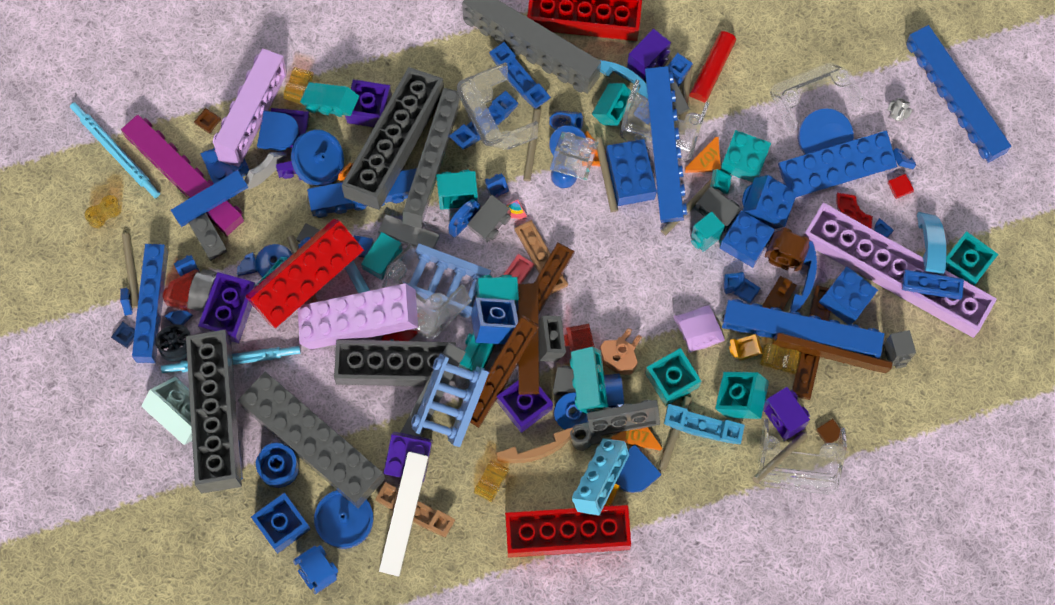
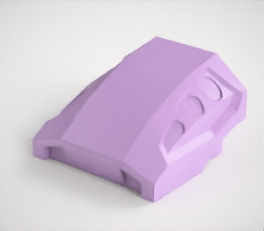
[674,305,725,353]

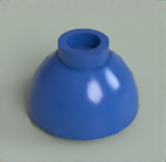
[551,162,577,188]

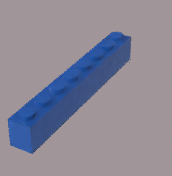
[907,25,1011,163]
[645,66,687,223]
[722,299,885,358]

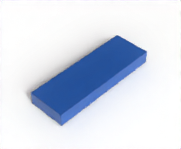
[902,270,964,300]

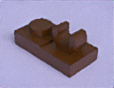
[762,276,797,310]

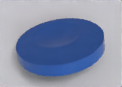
[798,108,854,155]
[291,130,344,186]
[314,490,374,549]

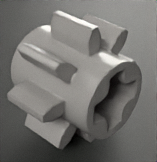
[887,98,913,121]

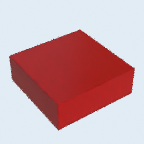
[888,174,914,199]

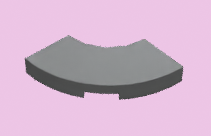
[245,151,286,190]

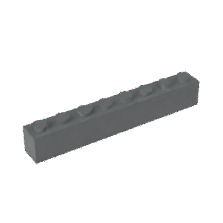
[402,88,462,228]

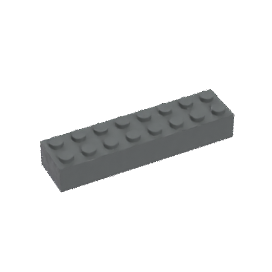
[462,0,601,94]
[342,67,444,210]
[186,330,242,494]
[237,371,385,508]

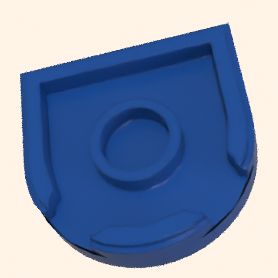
[257,111,299,151]
[448,199,480,238]
[616,445,662,493]

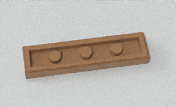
[514,220,568,294]

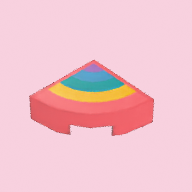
[506,199,527,219]

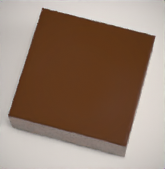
[194,108,221,134]
[816,419,844,447]

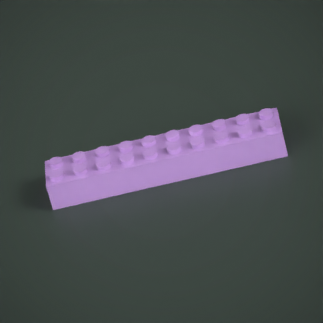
[804,203,997,338]

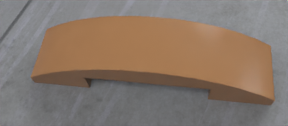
[496,427,574,463]
[375,482,455,538]

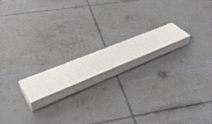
[379,451,429,577]

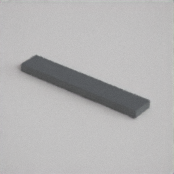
[400,342,466,437]

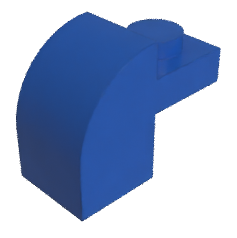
[604,374,624,408]

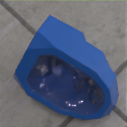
[549,111,583,130]

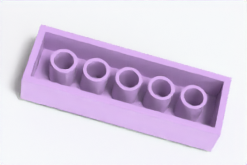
[213,48,287,167]
[298,283,418,349]

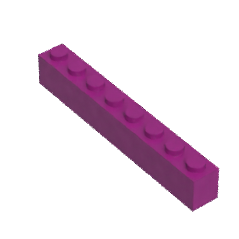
[121,115,244,236]

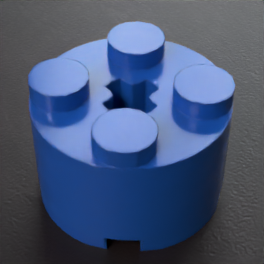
[256,443,299,488]
[293,545,338,594]

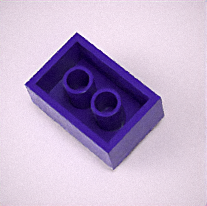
[198,272,256,344]

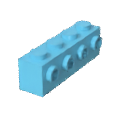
[572,438,629,515]

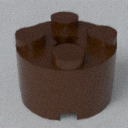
[765,228,810,271]

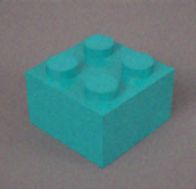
[721,130,771,183]
[436,170,478,210]
[945,231,998,286]
[645,348,702,407]
[715,372,769,419]

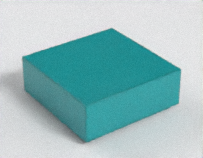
[710,169,732,194]

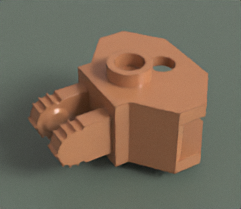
[600,328,642,375]

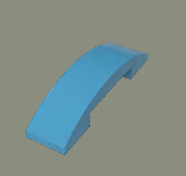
[600,60,648,101]
[917,212,946,275]
[664,404,745,445]

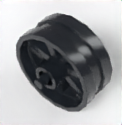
[155,324,191,361]

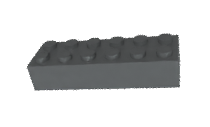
[334,340,456,387]

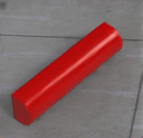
[689,31,736,103]

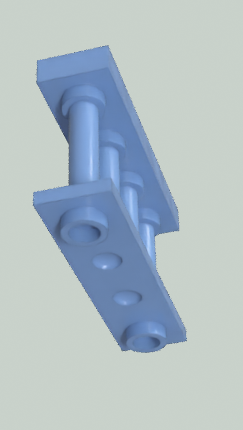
[401,244,491,318]
[411,353,489,447]

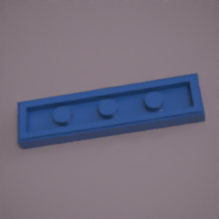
[171,170,248,228]

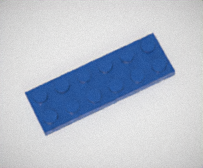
[778,130,898,197]

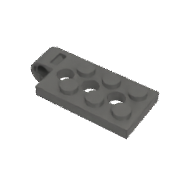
[570,400,660,451]

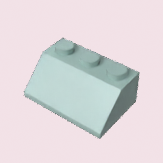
[141,377,192,445]

